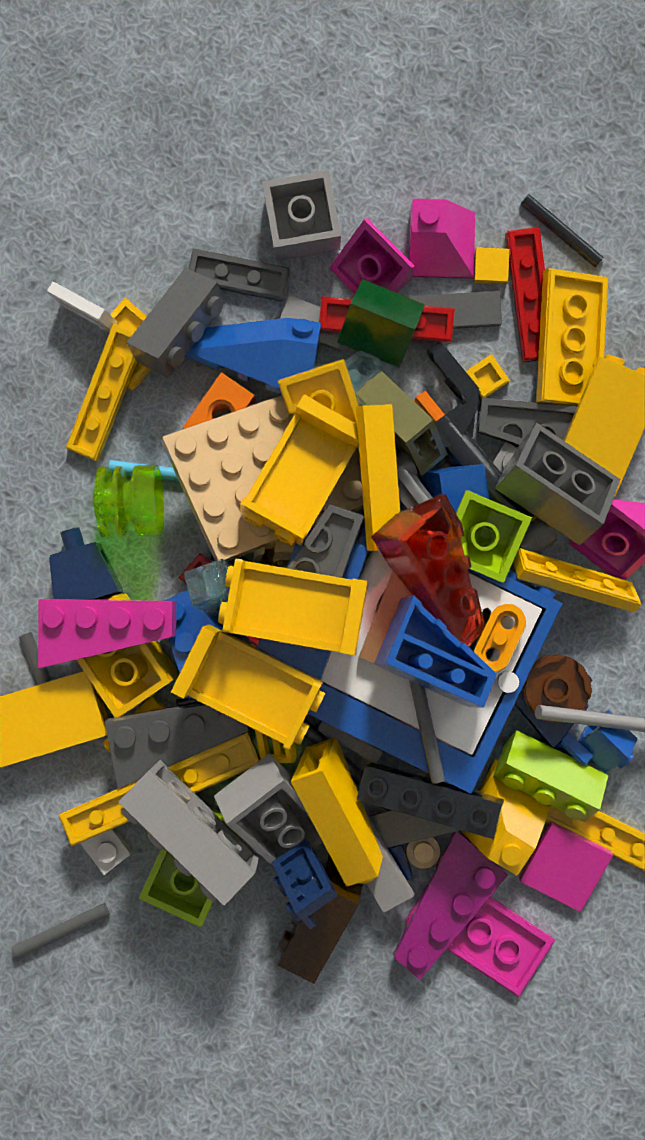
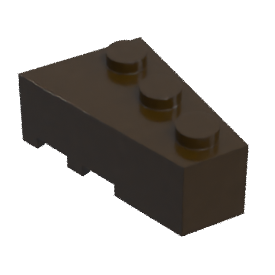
[277,854,363,984]

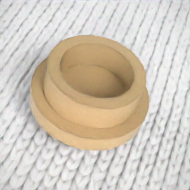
[406,837,440,869]

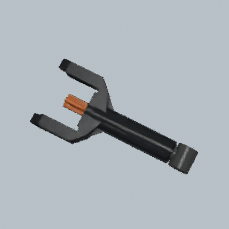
[360,342,557,554]

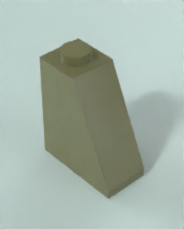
[356,371,448,476]

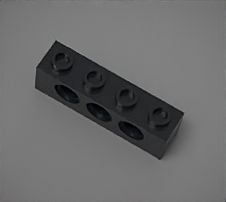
[357,762,504,839]

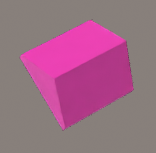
[329,218,415,294]

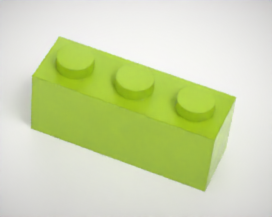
[493,730,608,822]

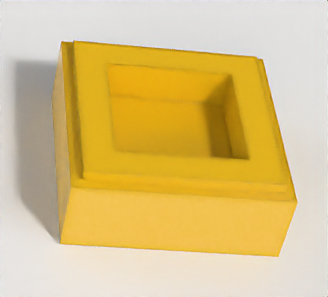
[474,247,509,285]
[466,354,510,399]

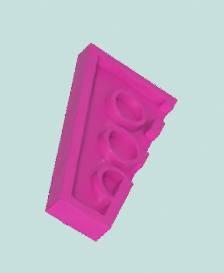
[38,599,176,668]

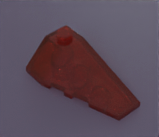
[371,494,485,647]

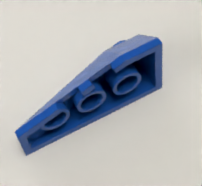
[185,318,321,394]

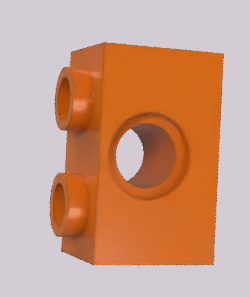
[183,372,256,429]

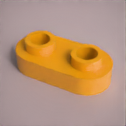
[474,604,526,672]

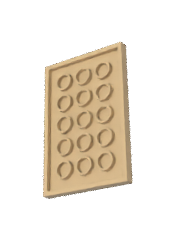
[161,387,364,566]

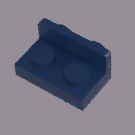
[272,839,338,929]

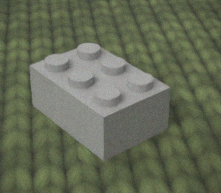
[214,753,323,866]

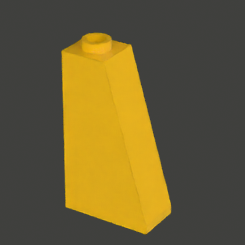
[291,737,383,886]

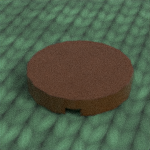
[521,654,592,723]

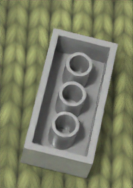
[118,760,259,906]

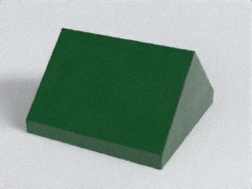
[337,279,425,368]

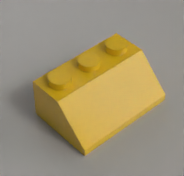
[76,593,180,718]

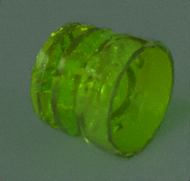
[93,465,165,538]

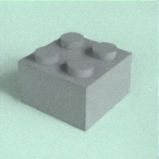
[262,170,341,261]

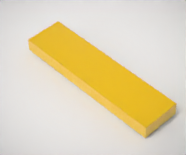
[66,323,137,461]
[356,404,403,551]
[513,548,642,613]

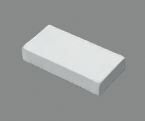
[47,282,118,333]

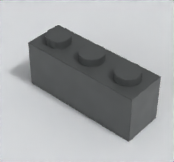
[126,268,225,378]

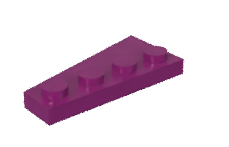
[393,831,508,980]

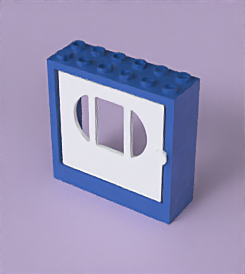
[308,525,563,794]

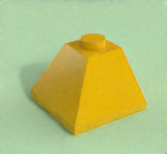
[461,771,550,876]

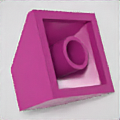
[408,199,475,279]
[569,499,645,580]

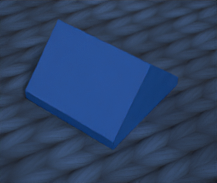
[419,464,489,539]

